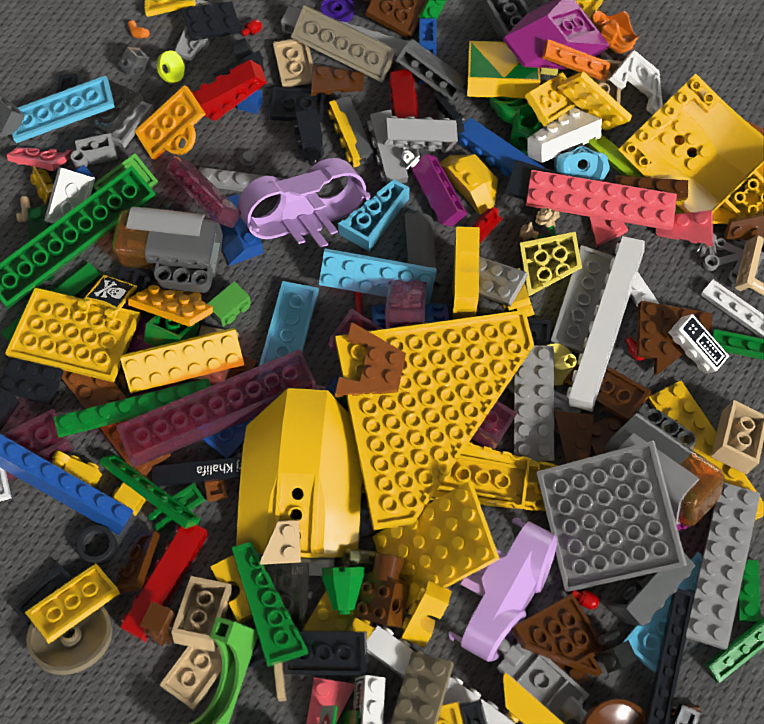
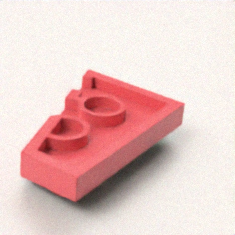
[7,147,73,171]
[656,210,713,246]
[588,216,628,247]
[306,678,355,724]

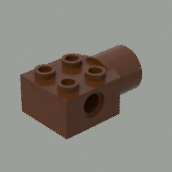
[354,552,410,627]

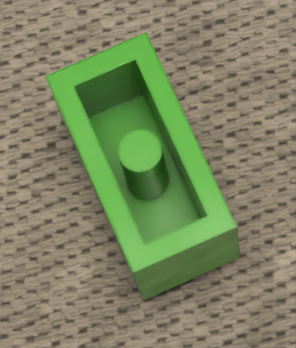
[207,281,251,327]

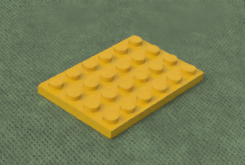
[5,288,141,383]
[372,481,499,610]

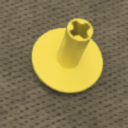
[547,343,577,386]

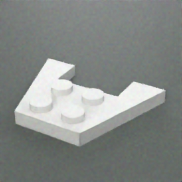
[609,50,663,115]

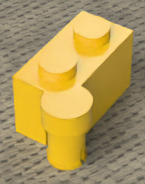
[51,450,102,488]

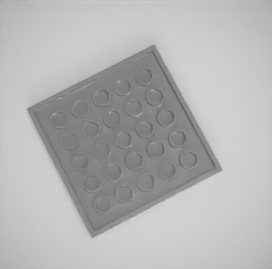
[537,441,687,592]

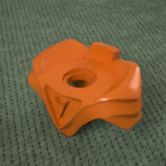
[591,10,639,54]

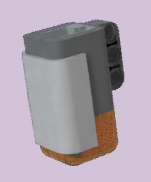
[112,207,223,293]
[605,409,724,527]

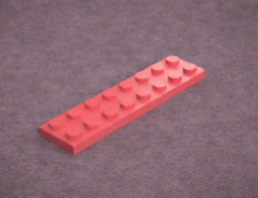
[526,170,677,230]

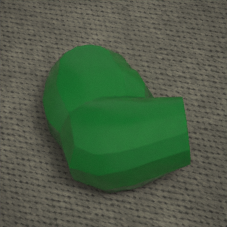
[488,97,548,154]

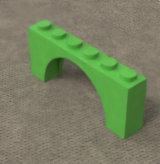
[189,617,258,724]

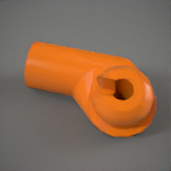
[127,20,150,39]

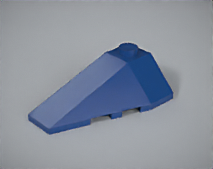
[221,194,264,266]

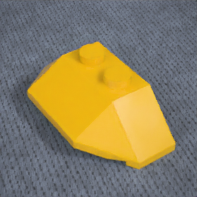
[439,154,498,215]
[503,673,564,724]

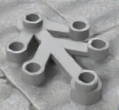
[703,238,764,282]

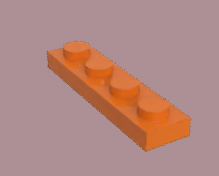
[542,39,610,81]

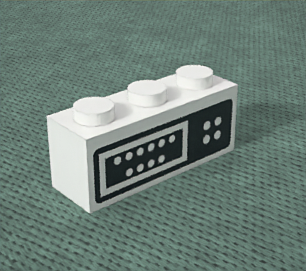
[668,314,729,374]
[353,675,385,724]

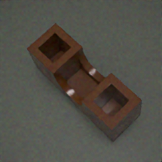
[140,602,176,646]

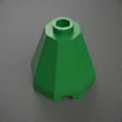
[322,567,365,614]

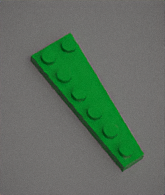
[232,541,308,667]

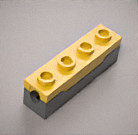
[327,96,374,167]

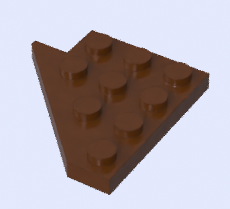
[365,0,426,39]
[636,301,712,376]
[511,594,607,677]

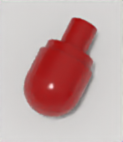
[240,19,262,37]
[625,337,645,361]
[570,590,599,610]

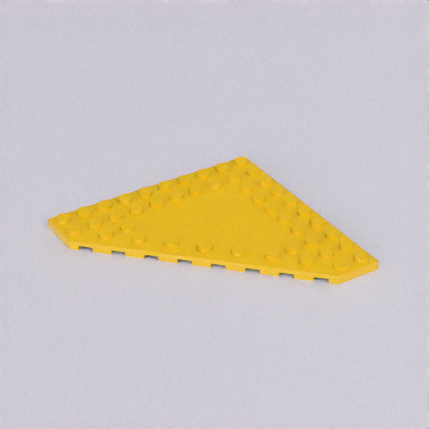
[335,310,534,530]

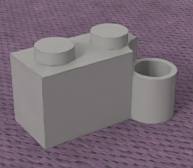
[71,133,118,169]

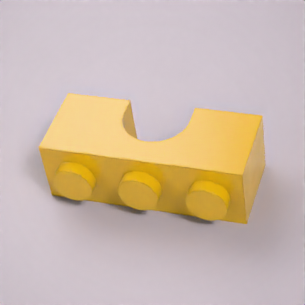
[211,555,252,624]
[401,581,452,648]

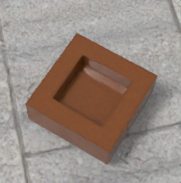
[205,480,228,502]

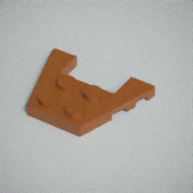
[335,323,406,397]

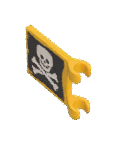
[78,275,137,322]

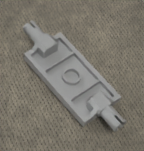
[496,638,589,724]

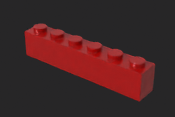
[120,525,209,642]

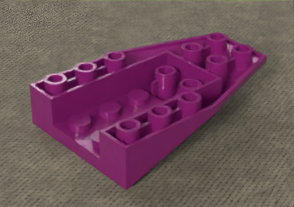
[503,0,609,69]

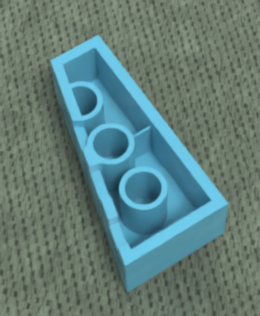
[338,179,409,252]

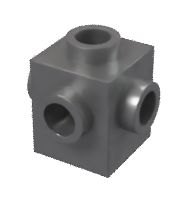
[118,47,150,76]

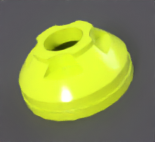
[157,51,185,83]

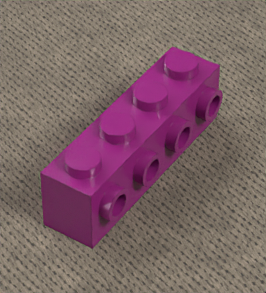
[411,154,467,227]

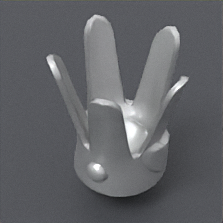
[697,234,717,257]

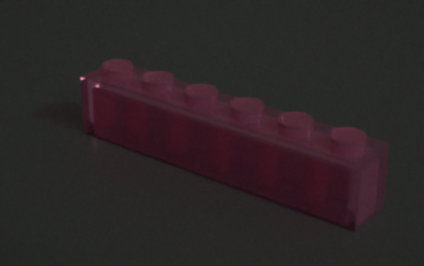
[165,155,242,228]

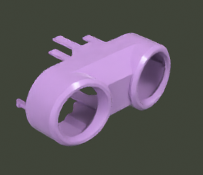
[238,158,370,248]
[448,518,558,662]

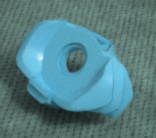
[554,146,610,181]

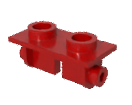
[471,207,503,243]

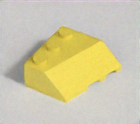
[520,232,582,296]

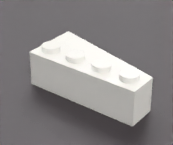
[528,108,602,163]

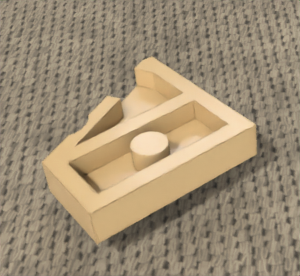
[260,520,301,564]

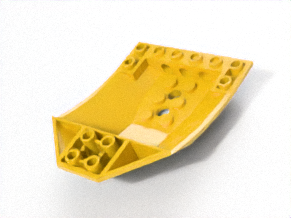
[618,74,764,224]
[236,388,362,558]

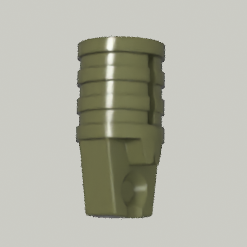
[342,548,379,568]

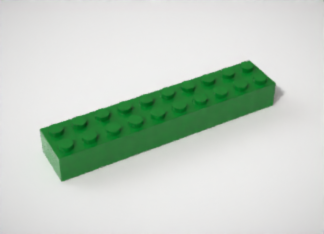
[0,166,156,310]

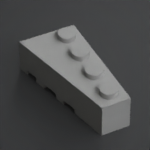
[367,110,408,185]
[382,116,458,153]

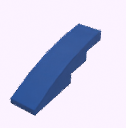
[419,18,437,84]

